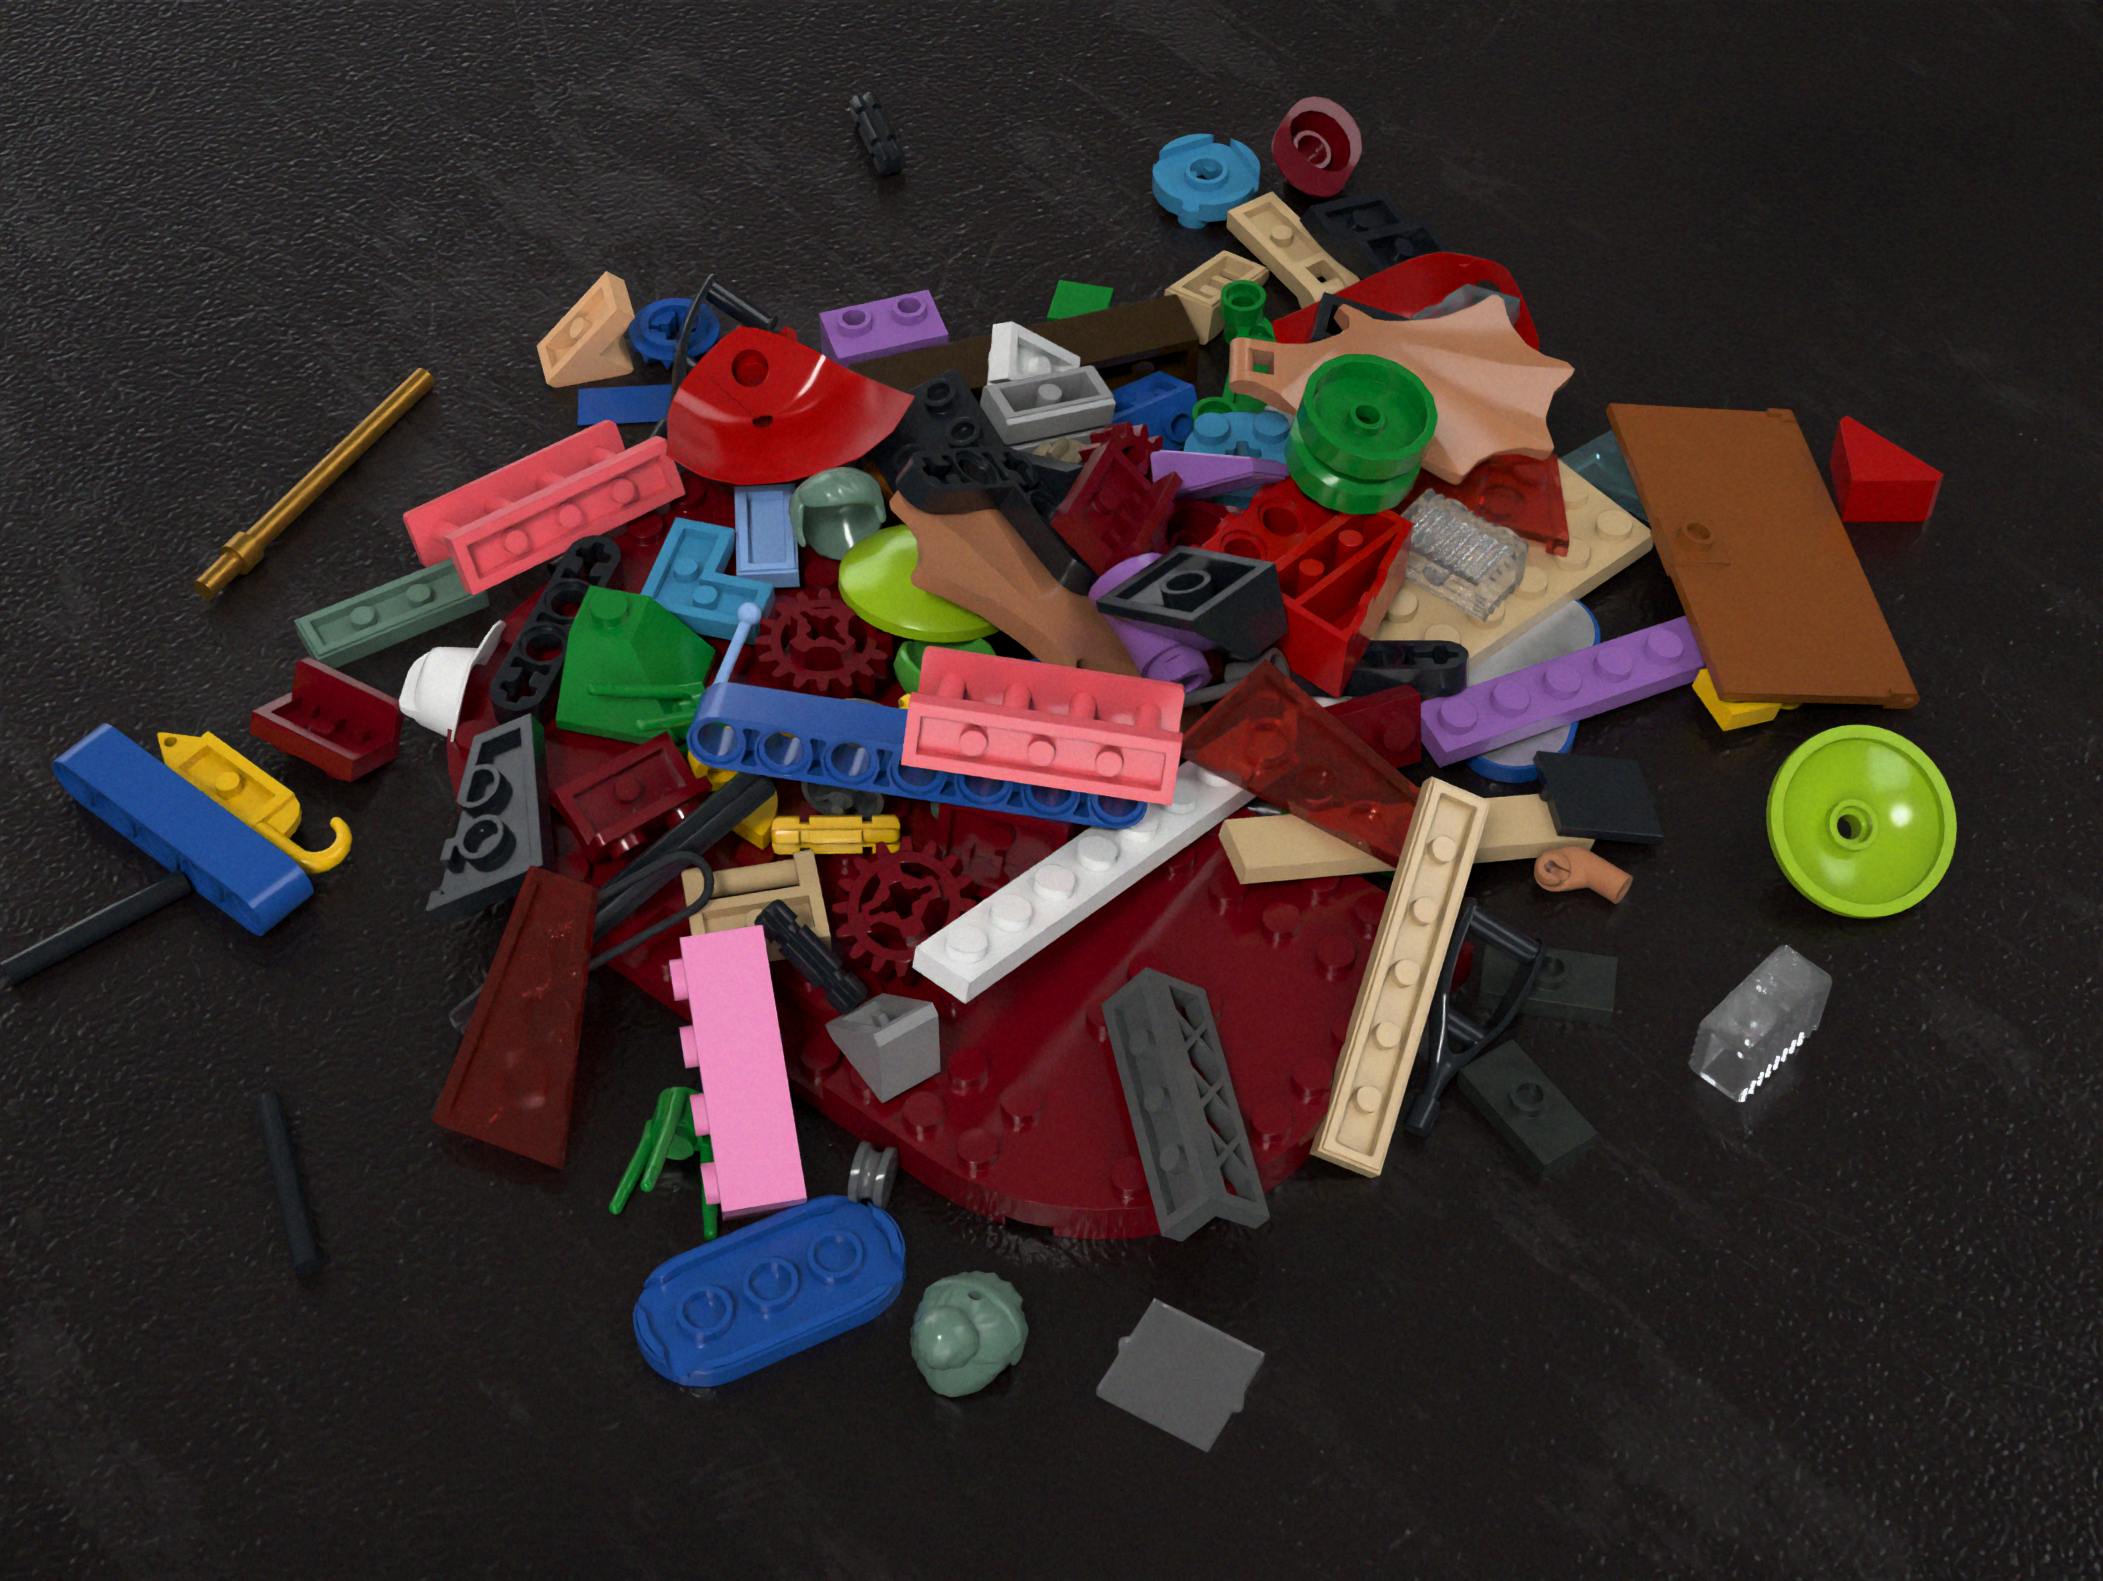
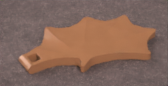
[1229,294,1575,485]
[889,490,1205,738]

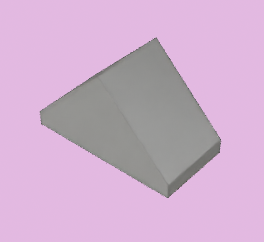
[825,993,940,1103]

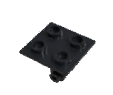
[869,367,1005,495]

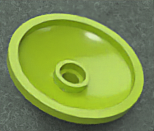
[838,524,1000,643]
[1766,725,1957,919]

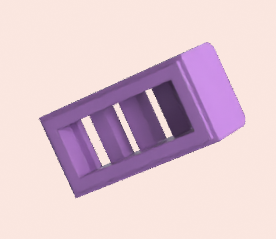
[1150,450,1289,501]

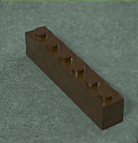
[848,294,1199,405]

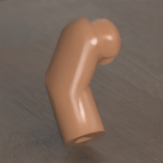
[1534,846,1633,904]

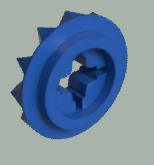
[629,298,720,370]

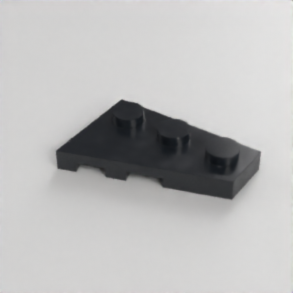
[426,713,556,925]

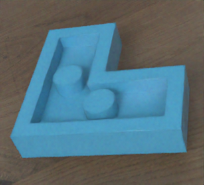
[640,517,776,645]

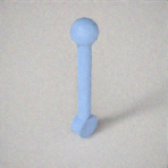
[713,602,762,685]

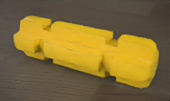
[771,814,901,855]

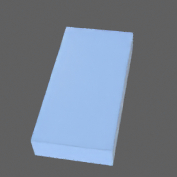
[735,484,800,588]

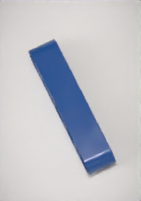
[52,723,313,936]

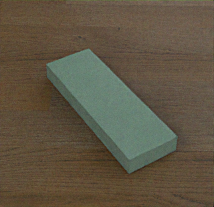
[294,558,490,669]

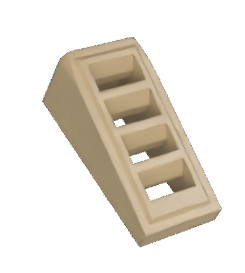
[1164,250,1270,345]

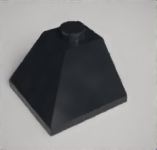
[1096,545,1289,661]

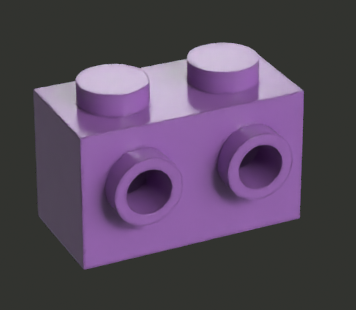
[819,289,949,369]

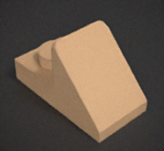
[537,271,635,388]

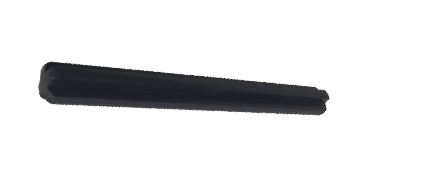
[449,772,776,1043]

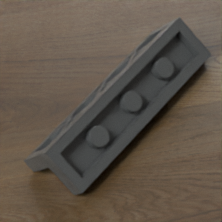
[1101,967,1270,1242]

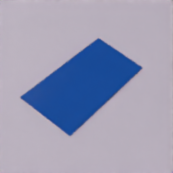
[577,384,672,426]

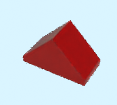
[1829,415,1944,522]

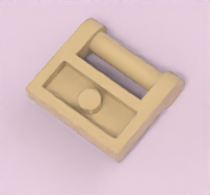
[681,849,832,962]

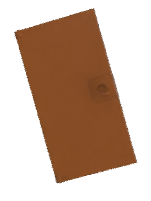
[1605,403,1920,709]

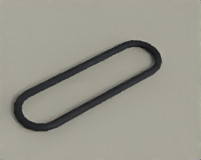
[501,851,715,998]

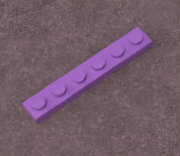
[1421,615,1707,768]

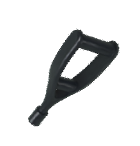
[647,273,779,440]
[1403,897,1547,1137]

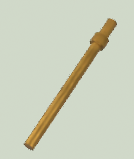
[194,368,435,600]

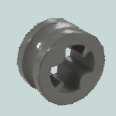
[848,1141,899,1209]

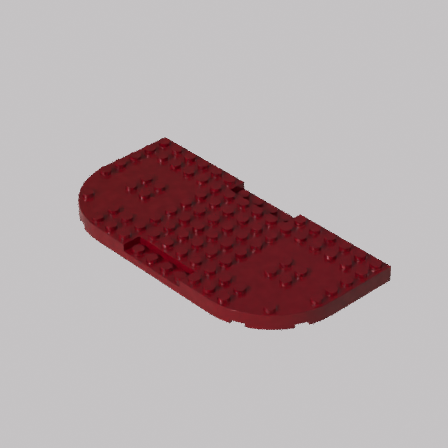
[446,469,1475,1240]

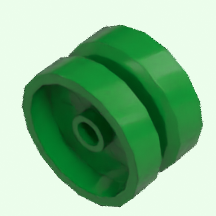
[1284,354,1438,515]

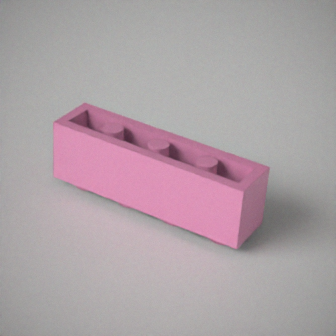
[669,925,807,1222]

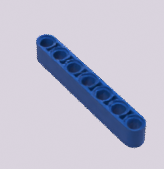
[686,682,1148,829]

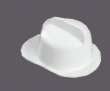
[399,620,506,742]

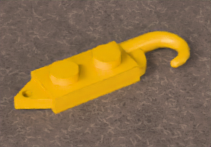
[157,731,352,875]

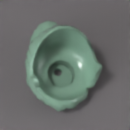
[788,467,886,561]
[909,1271,1029,1397]

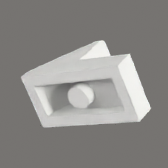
[987,321,1080,386]

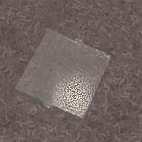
[1096,1298,1265,1452]

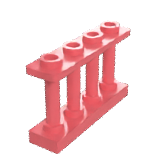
[403,420,686,596]
[901,646,1185,806]

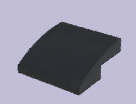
[1299,189,1451,279]

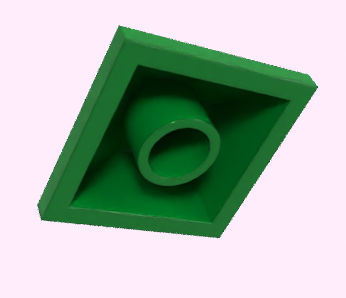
[556,585,717,747]

